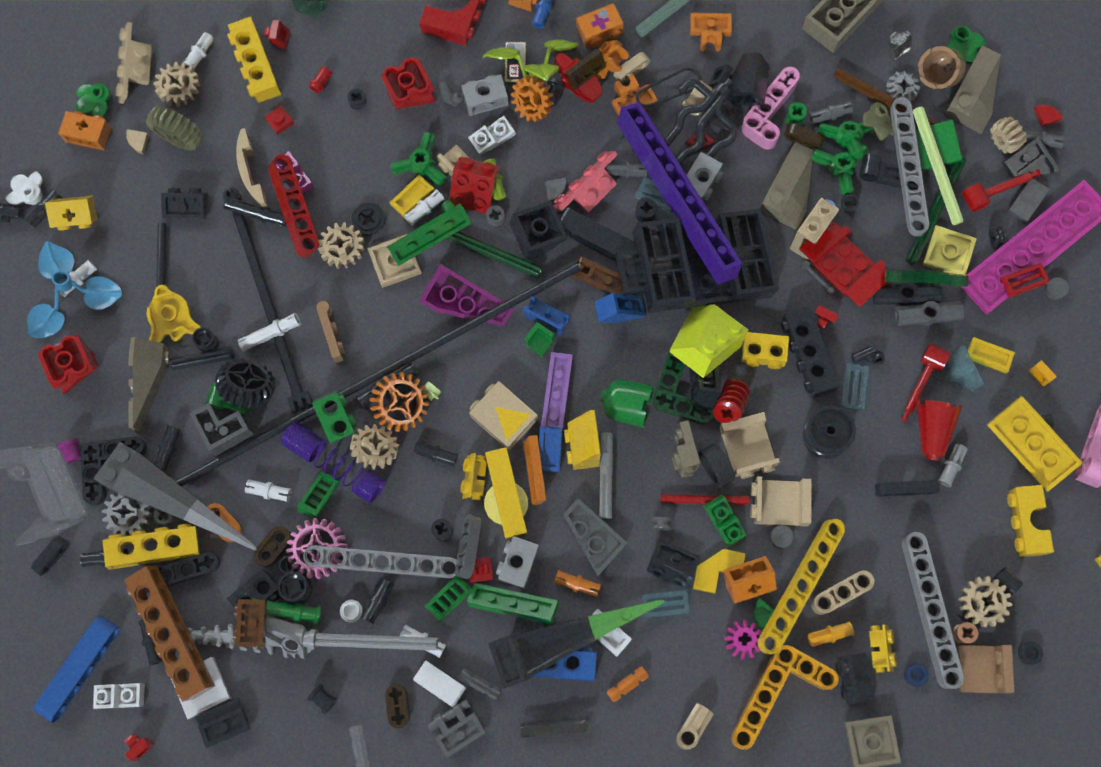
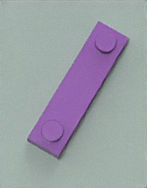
[541,352,573,432]

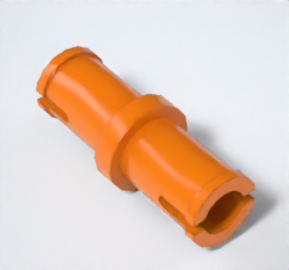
[554,570,601,598]

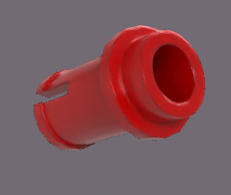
[309,66,333,94]

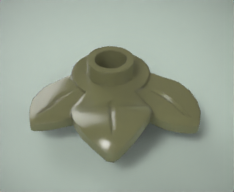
[863,102,894,141]

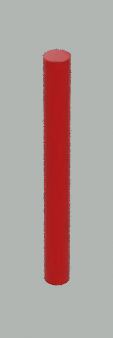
[660,494,750,505]

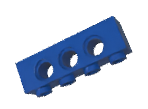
[533,647,596,681]

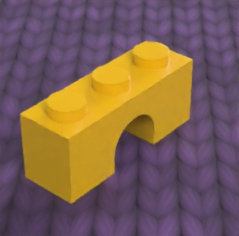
[1007,485,1054,557]

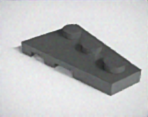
[563,498,628,577]

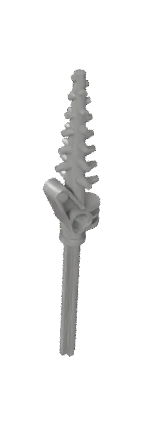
[188,615,439,659]

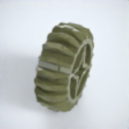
[146,106,203,151]

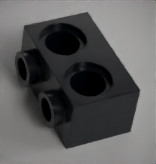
[227,568,280,608]

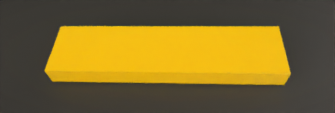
[485,447,527,539]

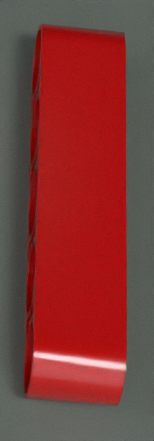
[268,154,319,258]

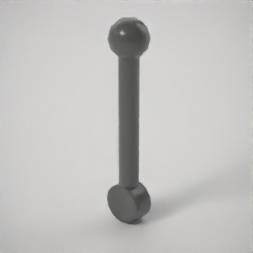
[801,261,835,295]

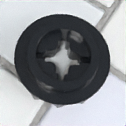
[351,203,386,236]

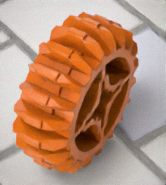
[370,372,429,432]

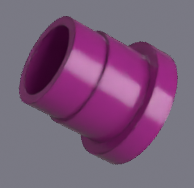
[57,438,81,463]

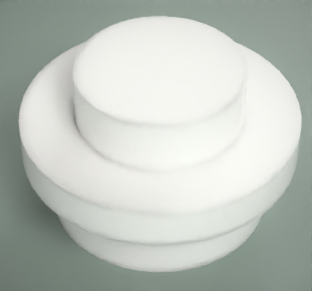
[340,600,363,623]

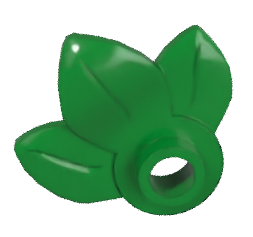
[947,25,986,63]
[76,83,110,117]

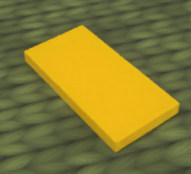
[986,396,1083,492]

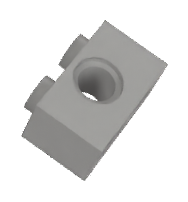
[461,74,509,116]
[686,152,723,201]
[496,536,539,590]

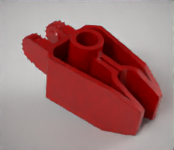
[554,52,602,103]

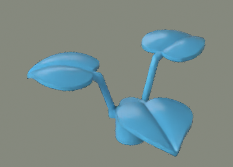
[27,241,122,338]

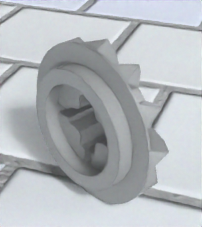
[886,71,920,101]

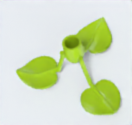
[483,40,579,87]

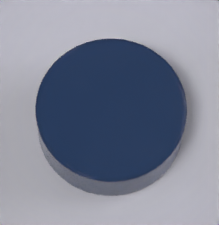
[904,663,929,687]

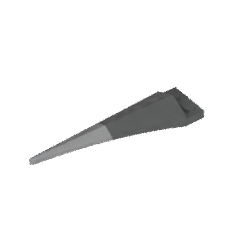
[94,442,257,550]

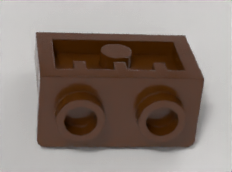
[233,599,268,647]

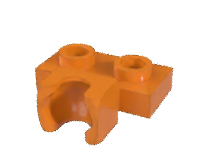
[690,13,732,52]
[595,40,629,79]
[612,74,658,117]

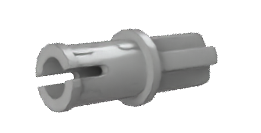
[938,444,968,487]

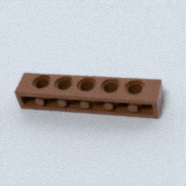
[124,566,215,702]

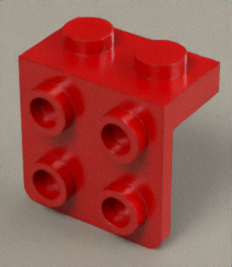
[449,157,500,214]

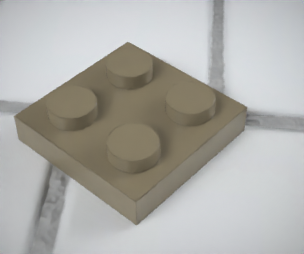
[844,715,901,767]

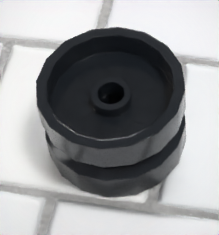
[802,405,857,459]

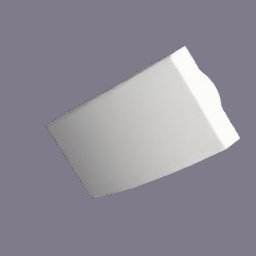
[468,116,516,155]
[413,661,466,707]
[93,683,145,709]

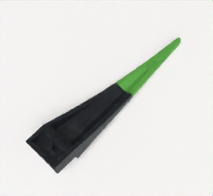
[488,599,665,689]

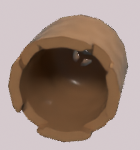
[918,46,966,89]

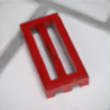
[1000,263,1050,298]

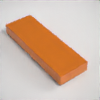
[524,435,546,505]

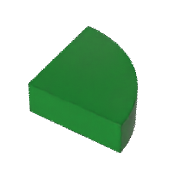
[754,598,774,630]

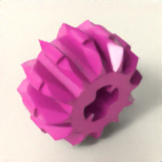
[724,620,762,660]

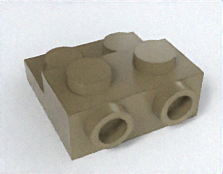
[671,420,700,478]

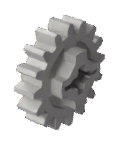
[102,494,152,537]

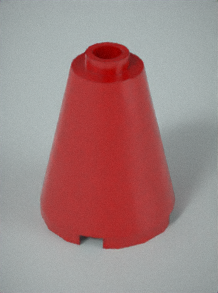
[916,400,962,461]

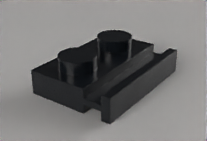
[195,698,251,748]

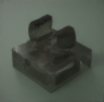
[888,30,912,59]

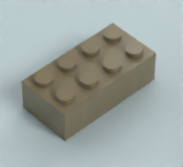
[802,0,884,53]

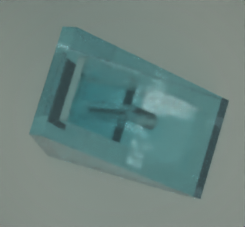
[945,345,984,391]

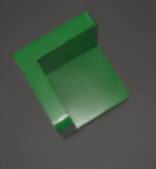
[524,322,555,358]

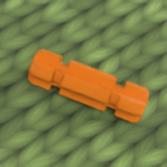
[607,667,649,702]

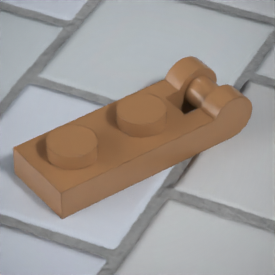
[316,301,346,364]

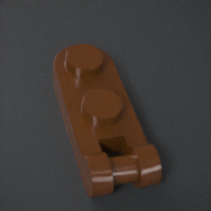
[570,256,623,294]

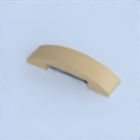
[236,128,268,208]

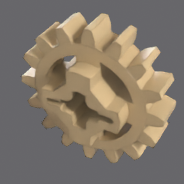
[154,62,200,107]
[318,222,365,269]
[350,424,399,470]
[959,576,1012,627]

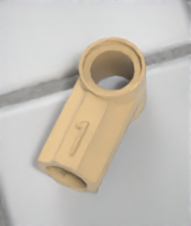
[676,703,714,750]

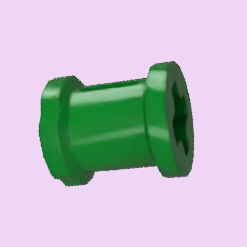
[785,102,807,126]

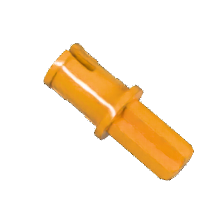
[807,622,854,647]

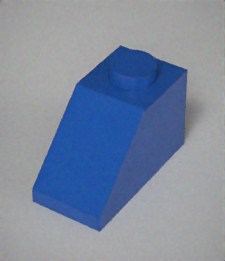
[595,293,646,323]

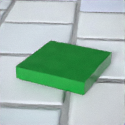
[915,119,962,171]

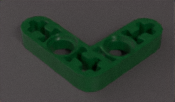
[884,270,969,287]
[652,352,714,425]

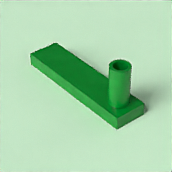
[387,200,471,266]
[467,583,560,627]

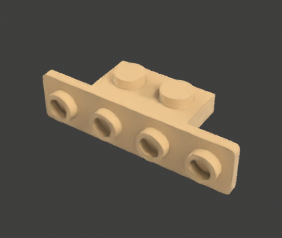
[116,22,151,104]

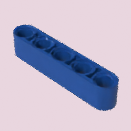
[33,615,120,723]

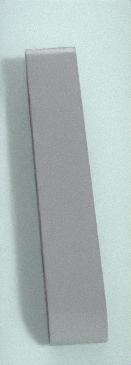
[902,532,964,689]

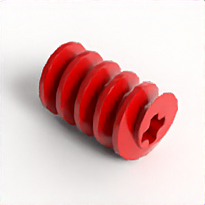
[713,378,750,423]

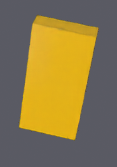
[389,174,435,218]
[965,337,1015,374]

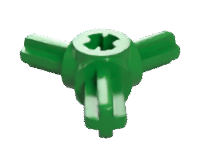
[818,121,874,159]
[391,132,446,185]
[811,144,869,196]

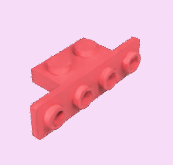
[554,151,618,213]

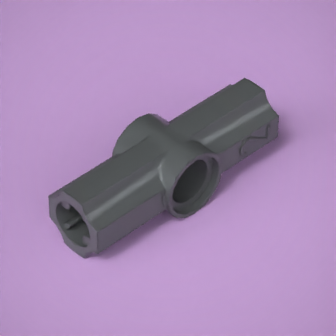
[894,301,964,326]

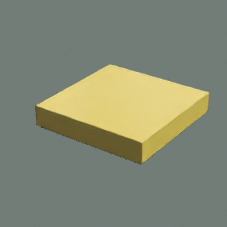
[922,225,977,275]

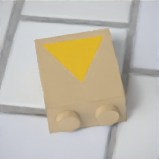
[469,381,538,451]

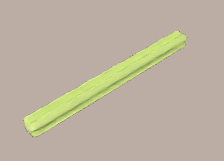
[913,107,963,225]

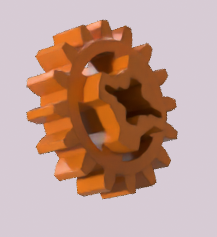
[511,75,554,122]

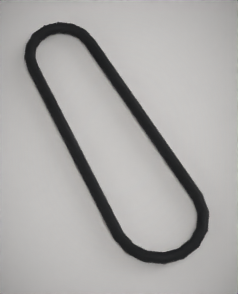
[636,67,702,108]

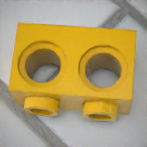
[741,332,789,369]

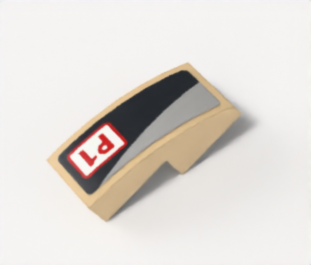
[505,42,526,83]

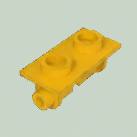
[460,453,487,500]
[869,625,897,673]

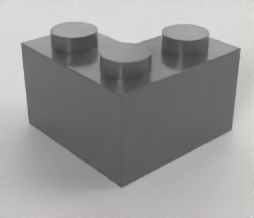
[189,403,254,456]

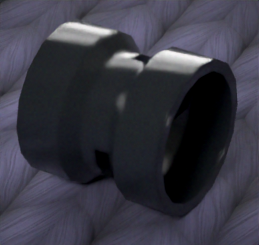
[192,327,219,352]

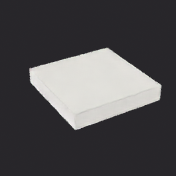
[171,657,231,719]

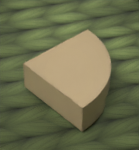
[127,129,149,154]

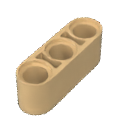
[811,571,874,615]

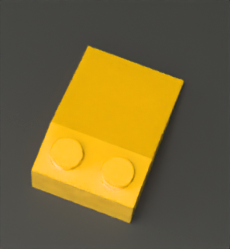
[564,410,600,470]

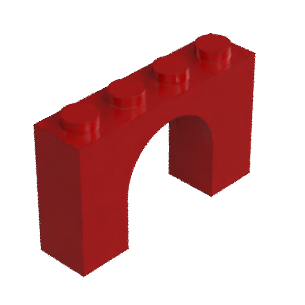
[419,0,487,46]

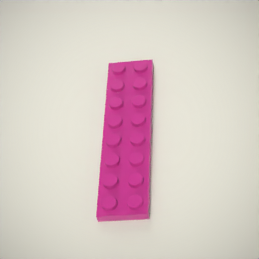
[961,180,1101,315]

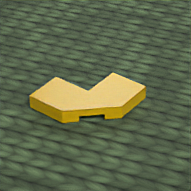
[693,549,745,594]

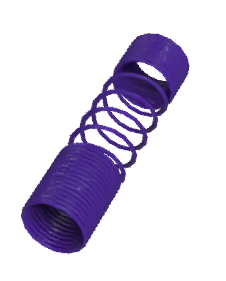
[281,421,386,504]

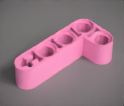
[742,67,800,150]
[1074,404,1101,488]

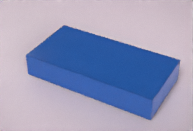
[539,426,562,472]

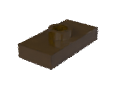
[565,48,606,90]

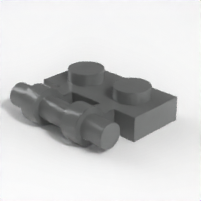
[427,699,486,759]

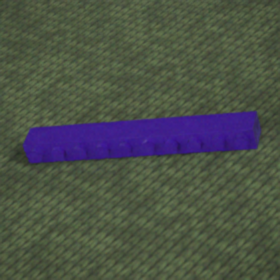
[617,102,742,285]

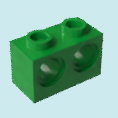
[312,390,357,443]

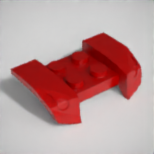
[799,222,888,307]

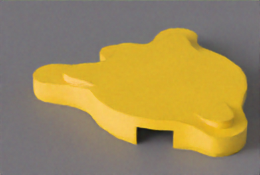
[146,285,201,343]

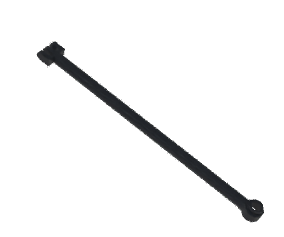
[223,187,313,413]

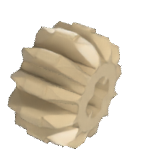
[990,117,1027,154]

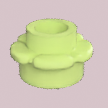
[422,381,441,401]

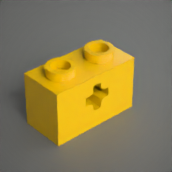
[45,196,98,230]

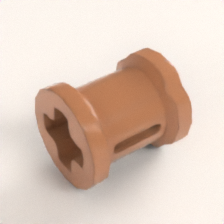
[952,622,978,644]

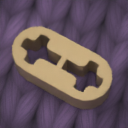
[613,52,650,84]

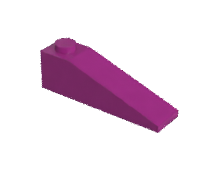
[419,264,515,327]

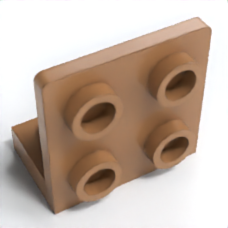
[958,645,1014,694]

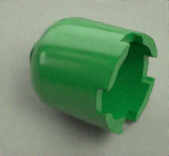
[600,379,654,428]

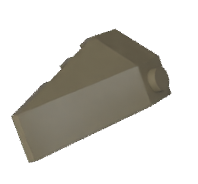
[944,46,1001,134]
[760,142,814,230]
[128,337,172,432]

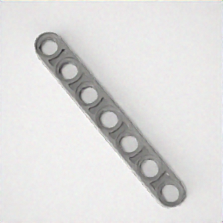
[890,97,929,236]
[303,545,457,578]

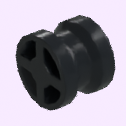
[635,198,657,222]

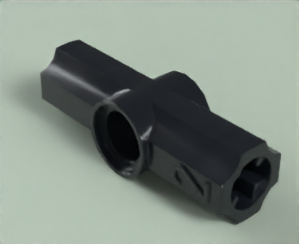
[873,283,942,306]

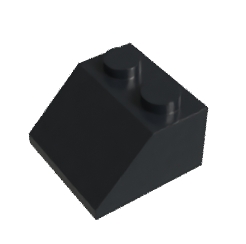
[509,201,568,260]

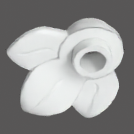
[6,171,43,206]

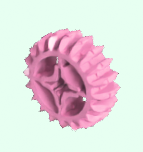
[286,518,348,579]

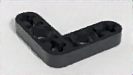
[81,436,147,506]

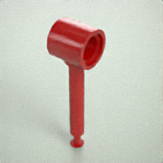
[962,169,1041,212]
[901,343,950,422]

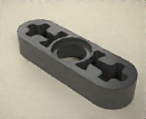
[455,514,481,579]

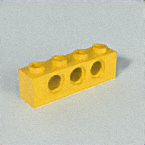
[227,17,281,103]
[103,524,200,570]

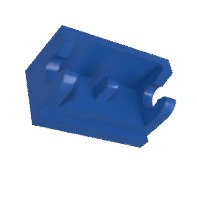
[523,296,572,336]

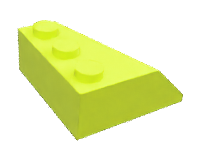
[669,304,748,378]

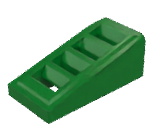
[298,470,340,520]
[425,576,472,623]

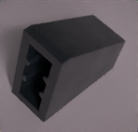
[727,52,770,106]

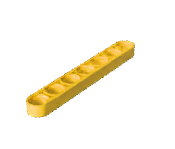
[758,519,845,654]

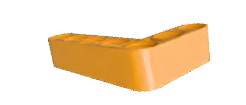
[731,645,838,749]

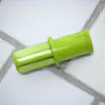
[483,159,506,201]

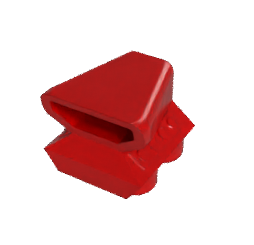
[380,57,436,109]
[38,334,99,395]

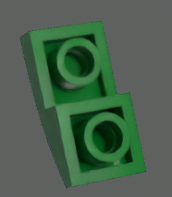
[703,494,746,547]

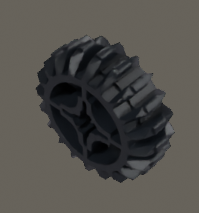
[215,358,275,410]

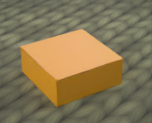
[1028,360,1057,387]

